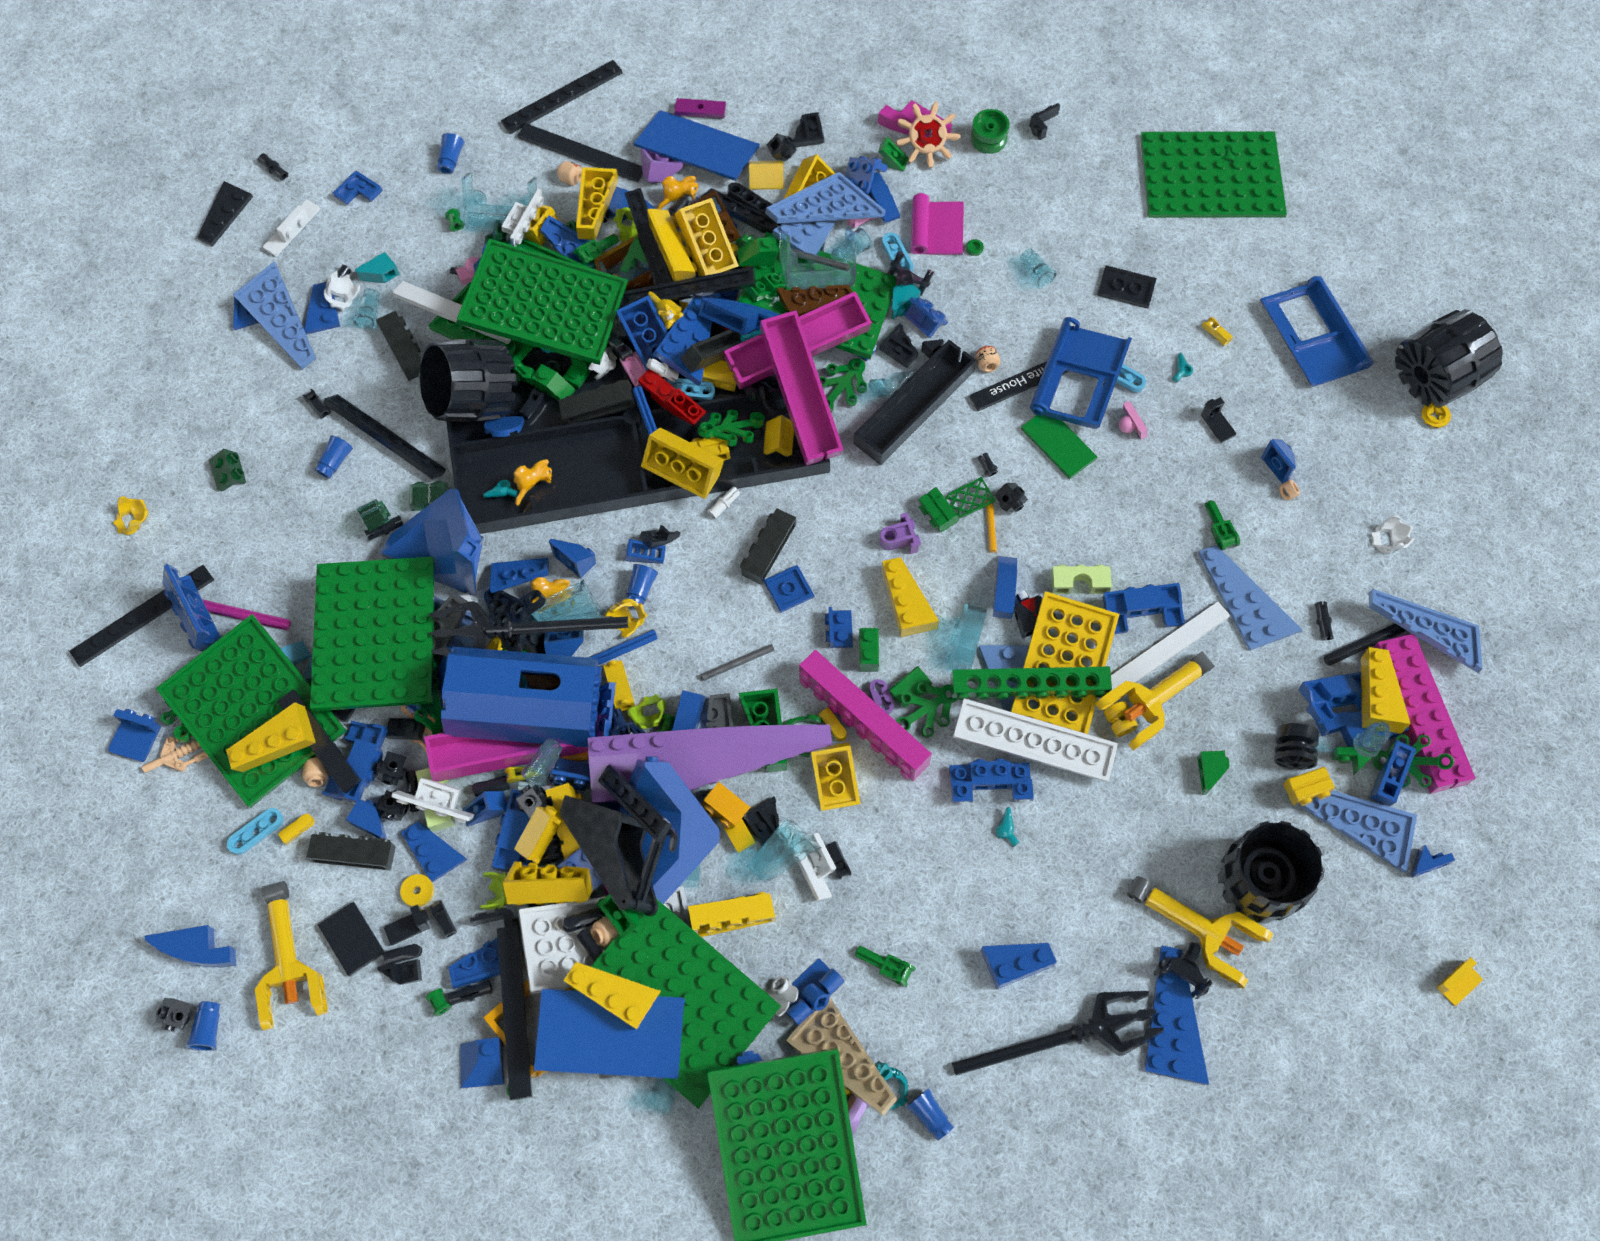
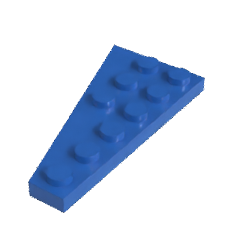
[653,294,717,386]
[1144,945,1209,1085]

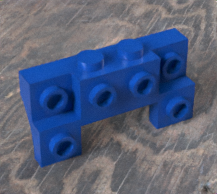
[1102,583,1185,634]
[1298,672,1362,724]
[322,721,388,803]
[949,758,1034,803]
[492,789,553,872]

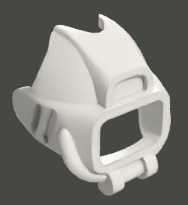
[324,271,360,311]
[589,346,618,379]
[1370,515,1415,553]

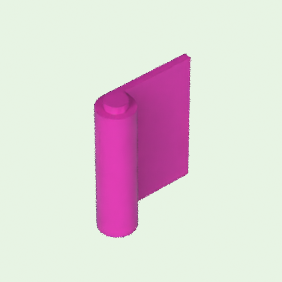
[910,193,964,255]

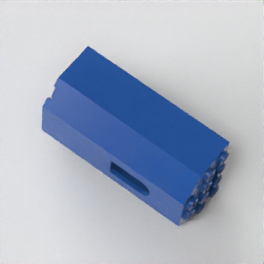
[441,646,602,747]

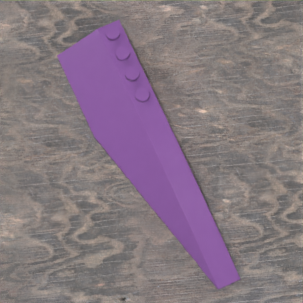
[588,725,832,803]

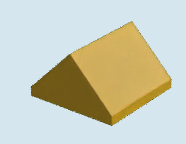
[749,161,784,190]

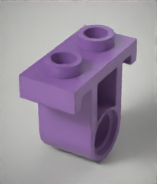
[880,512,921,554]

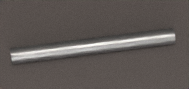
[785,247,850,271]
[701,644,774,681]

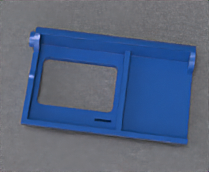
[1260,276,1374,387]
[1030,317,1132,429]

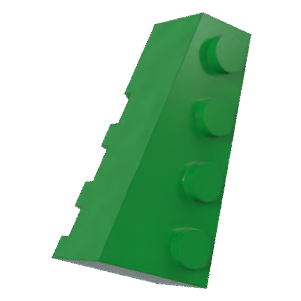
[738,688,787,773]

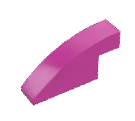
[878,100,952,137]

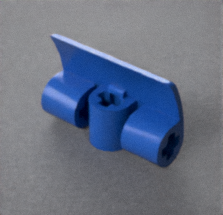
[785,958,845,1026]

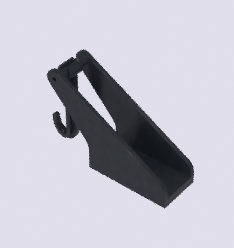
[560,795,678,917]

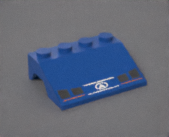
[162,564,221,652]

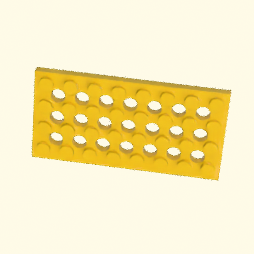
[1011,591,1119,734]

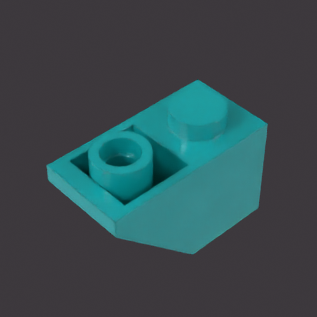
[355,252,400,283]
[891,283,921,320]

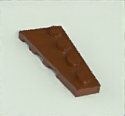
[776,285,853,317]

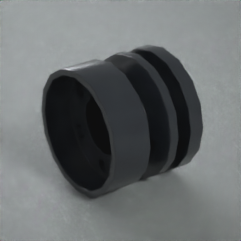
[1274,723,1319,770]

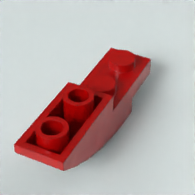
[638,369,706,425]

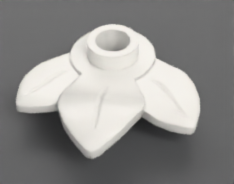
[767,976,798,1016]

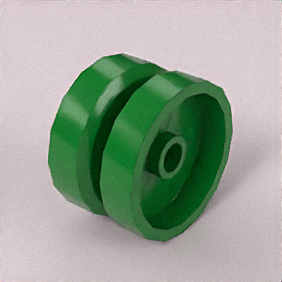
[971,109,1010,154]

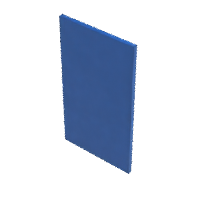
[634,110,760,181]
[533,989,685,1079]

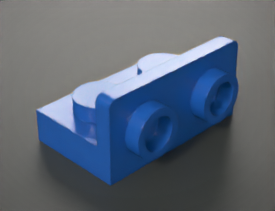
[825,607,853,648]

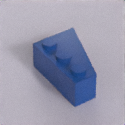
[980,943,1057,990]

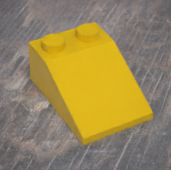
[811,742,861,811]

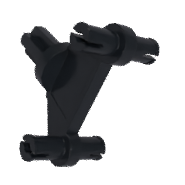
[887,251,934,296]
[1154,942,1212,999]

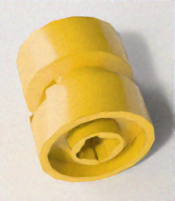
[1103,701,1139,738]

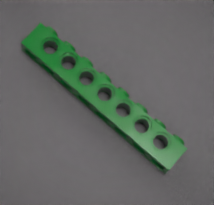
[950,666,1112,700]

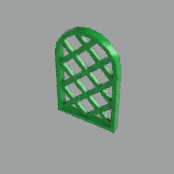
[945,477,996,518]

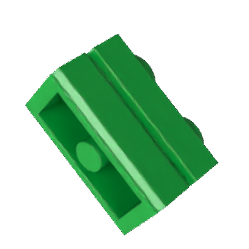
[918,487,959,532]
[859,628,879,672]

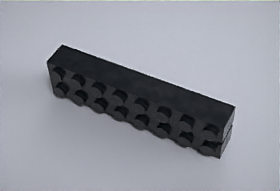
[853,340,977,465]

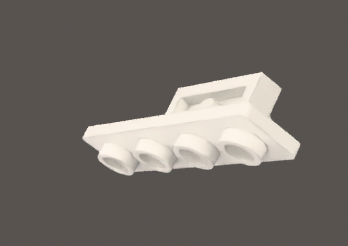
[501,189,544,247]
[263,200,320,256]
[391,777,474,823]
[782,825,836,901]

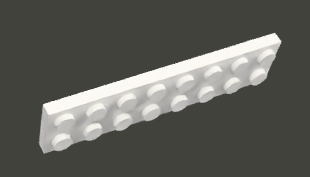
[953,699,1118,782]

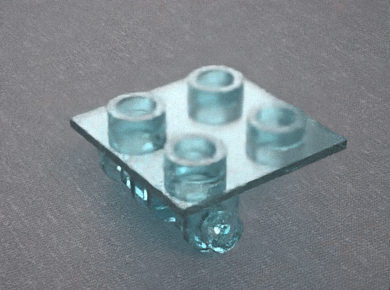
[868,371,913,397]

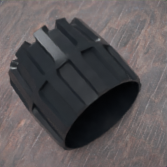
[1395,309,1503,408]
[419,339,517,422]
[1218,821,1325,923]

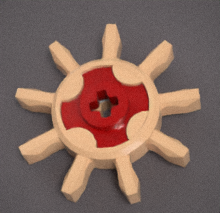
[896,102,960,168]

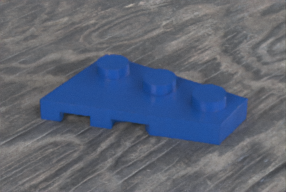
[539,215,590,264]
[595,682,616,737]
[401,821,467,883]

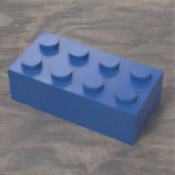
[616,295,673,371]

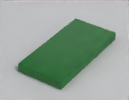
[1021,415,1098,480]

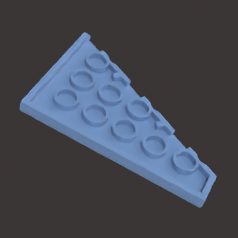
[765,172,886,223]

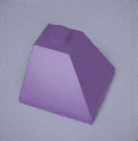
[641,148,683,184]

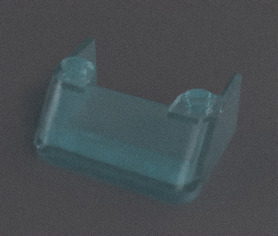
[462,172,537,235]
[780,229,857,289]

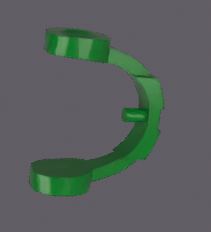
[786,714,822,758]

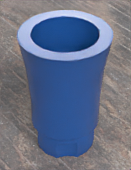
[437,133,465,174]
[315,435,353,479]
[626,564,658,608]
[185,1001,220,1051]
[906,1088,954,1141]

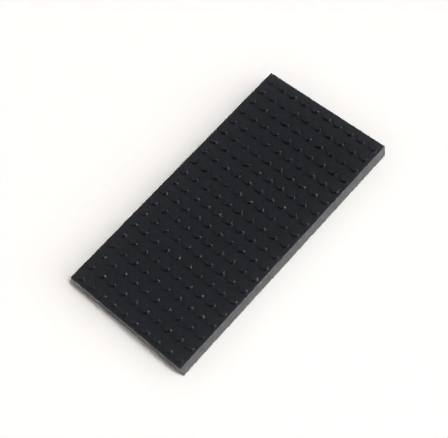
[446,321,830,534]

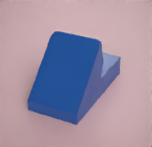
[1411,845,1455,878]

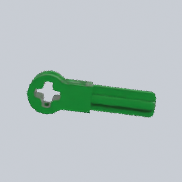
[573,234,619,265]
[735,234,753,249]
[513,359,537,386]
[1205,500,1240,551]
[855,946,916,988]

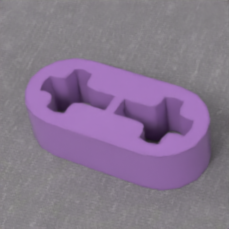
[869,679,894,715]

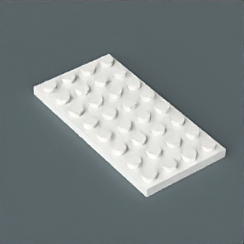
[518,886,691,994]

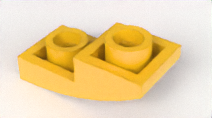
[718,817,756,853]

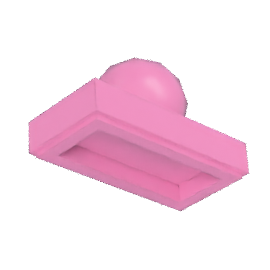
[456,257,479,285]
[620,351,646,388]
[1118,401,1147,439]

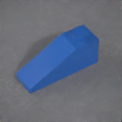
[1369,741,1416,807]

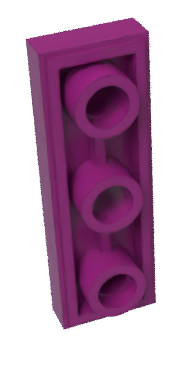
[675,98,726,119]

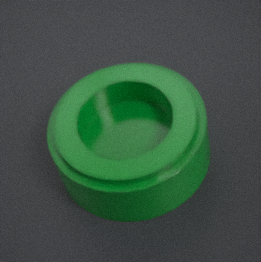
[966,239,984,256]

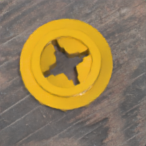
[1421,403,1451,429]

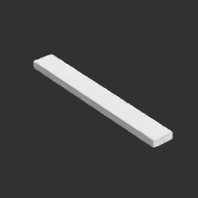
[392,281,511,344]
[1111,602,1230,691]

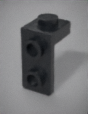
[1029,103,1060,140]
[1201,397,1236,443]
[384,904,430,946]
[470,907,520,930]

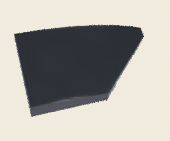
[639,525,681,548]
[377,959,422,985]

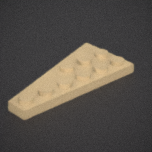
[786,997,897,1116]

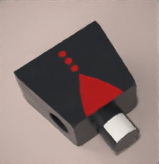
[1014,591,1057,639]

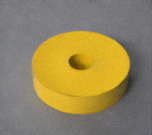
[400,874,434,907]

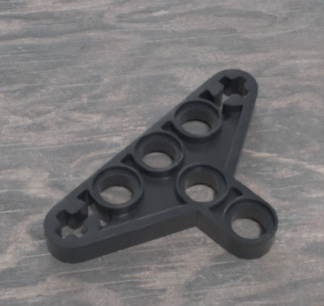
[484,588,546,652]

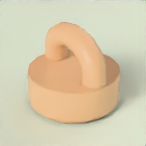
[1279,479,1300,500]

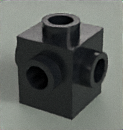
[766,133,797,161]
[994,483,1028,512]
[376,751,407,786]
[516,784,551,819]
[377,790,410,821]
[155,998,193,1032]

